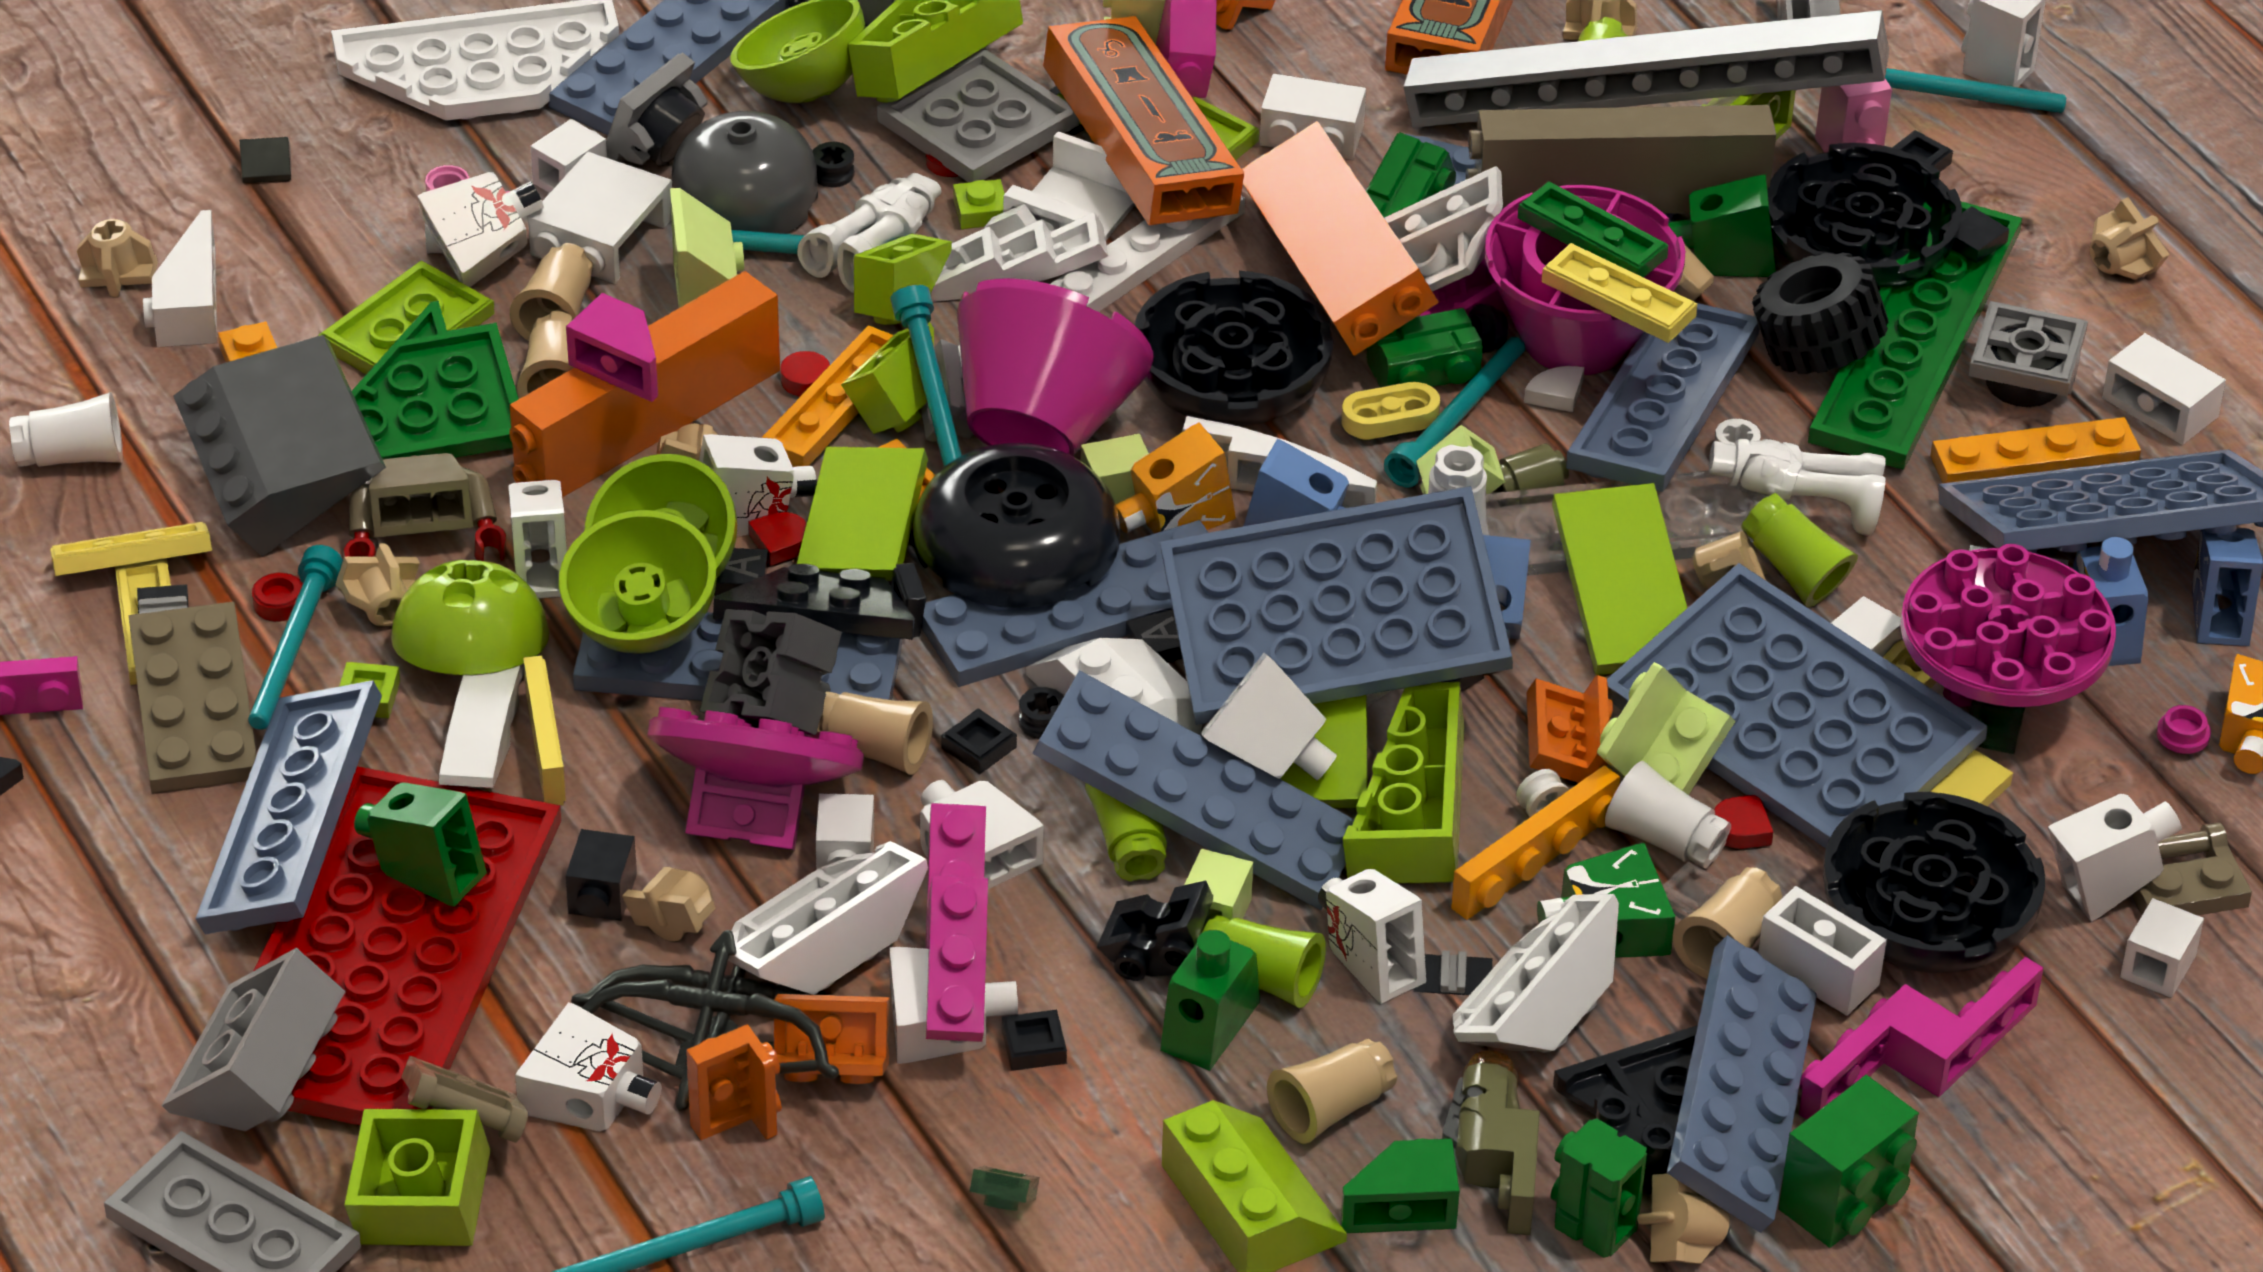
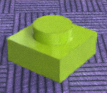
[953,179,1005,229]
[339,662,400,718]

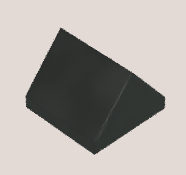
[239,137,291,183]

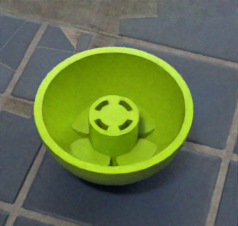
[730,0,865,103]
[584,454,737,578]
[559,510,717,654]
[391,559,549,675]

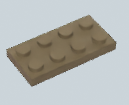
[128,601,257,794]

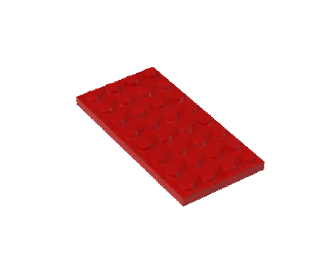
[253,766,562,1126]

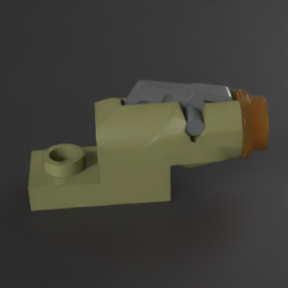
[1442,1050,1540,1235]

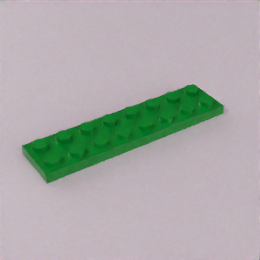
[1808,201,2022,470]

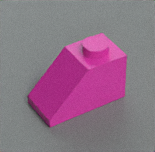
[1156,0,1216,98]
[566,293,658,402]

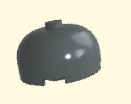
[672,111,818,234]

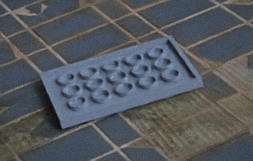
[1938,449,2263,554]
[1160,486,1513,725]
[1607,563,1987,848]

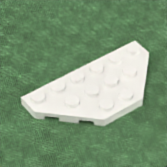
[331,0,619,121]

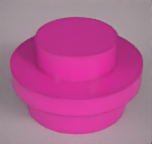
[2156,705,2211,754]

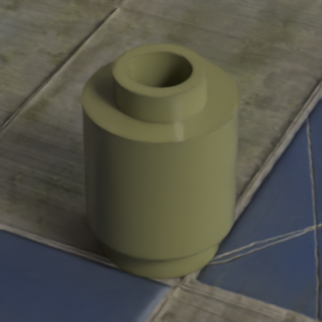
[1493,443,1569,507]

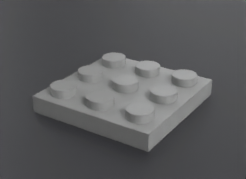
[877,48,1079,182]

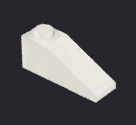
[143,210,217,347]

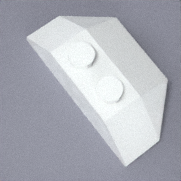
[1384,166,1503,291]
[1026,638,1203,736]
[728,841,928,995]
[1452,894,1619,1053]

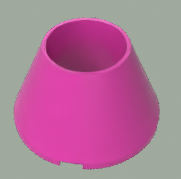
[1485,185,1686,375]
[957,278,1154,456]

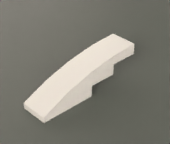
[931,212,1108,302]
[1182,416,1377,508]
[439,664,524,788]

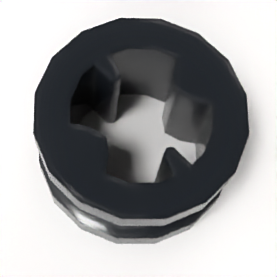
[813,141,855,187]
[1019,687,1064,739]

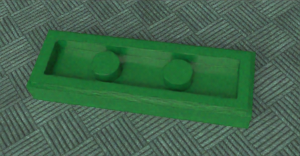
[1518,181,1669,278]

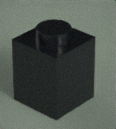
[565,829,637,921]

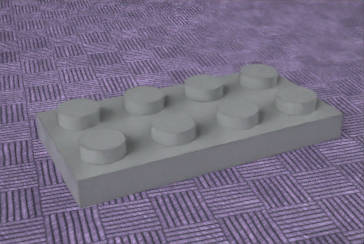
[104,1131,361,1272]

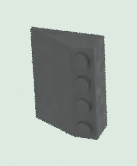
[173,335,386,557]

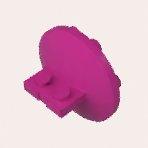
[1901,544,2116,707]
[647,707,864,851]

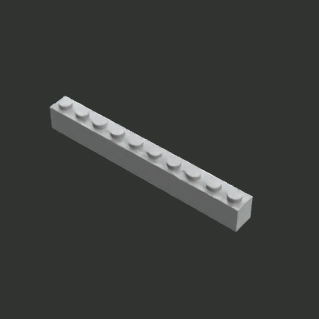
[1404,10,1889,128]

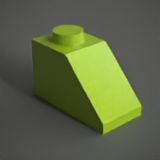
[854,233,952,325]
[841,322,934,434]

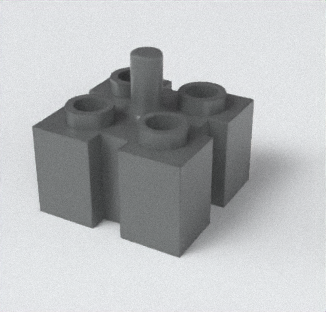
[699,609,842,735]

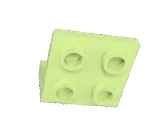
[1597,662,1736,795]

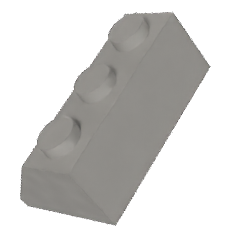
[162,948,345,1131]

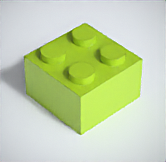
[344,1109,491,1246]

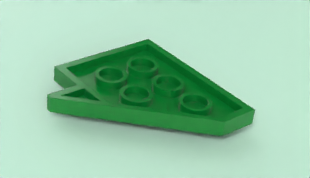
[352,301,519,459]

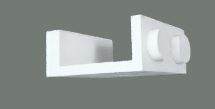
[1003,131,1135,240]
[528,151,672,284]

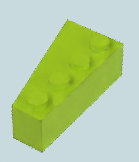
[848,0,1023,103]
[1343,682,1465,883]

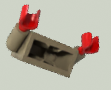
[344,453,506,561]

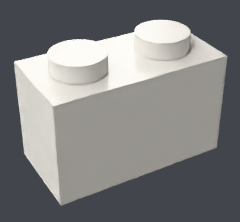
[1961,0,2046,87]
[1260,74,1366,160]
[2102,333,2226,445]
[1758,886,1887,1016]

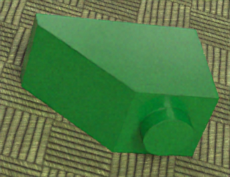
[1340,1138,1460,1233]

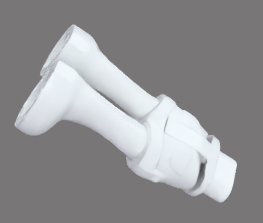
[797,173,942,294]
[1709,439,1885,536]

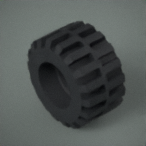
[1752,252,1889,374]

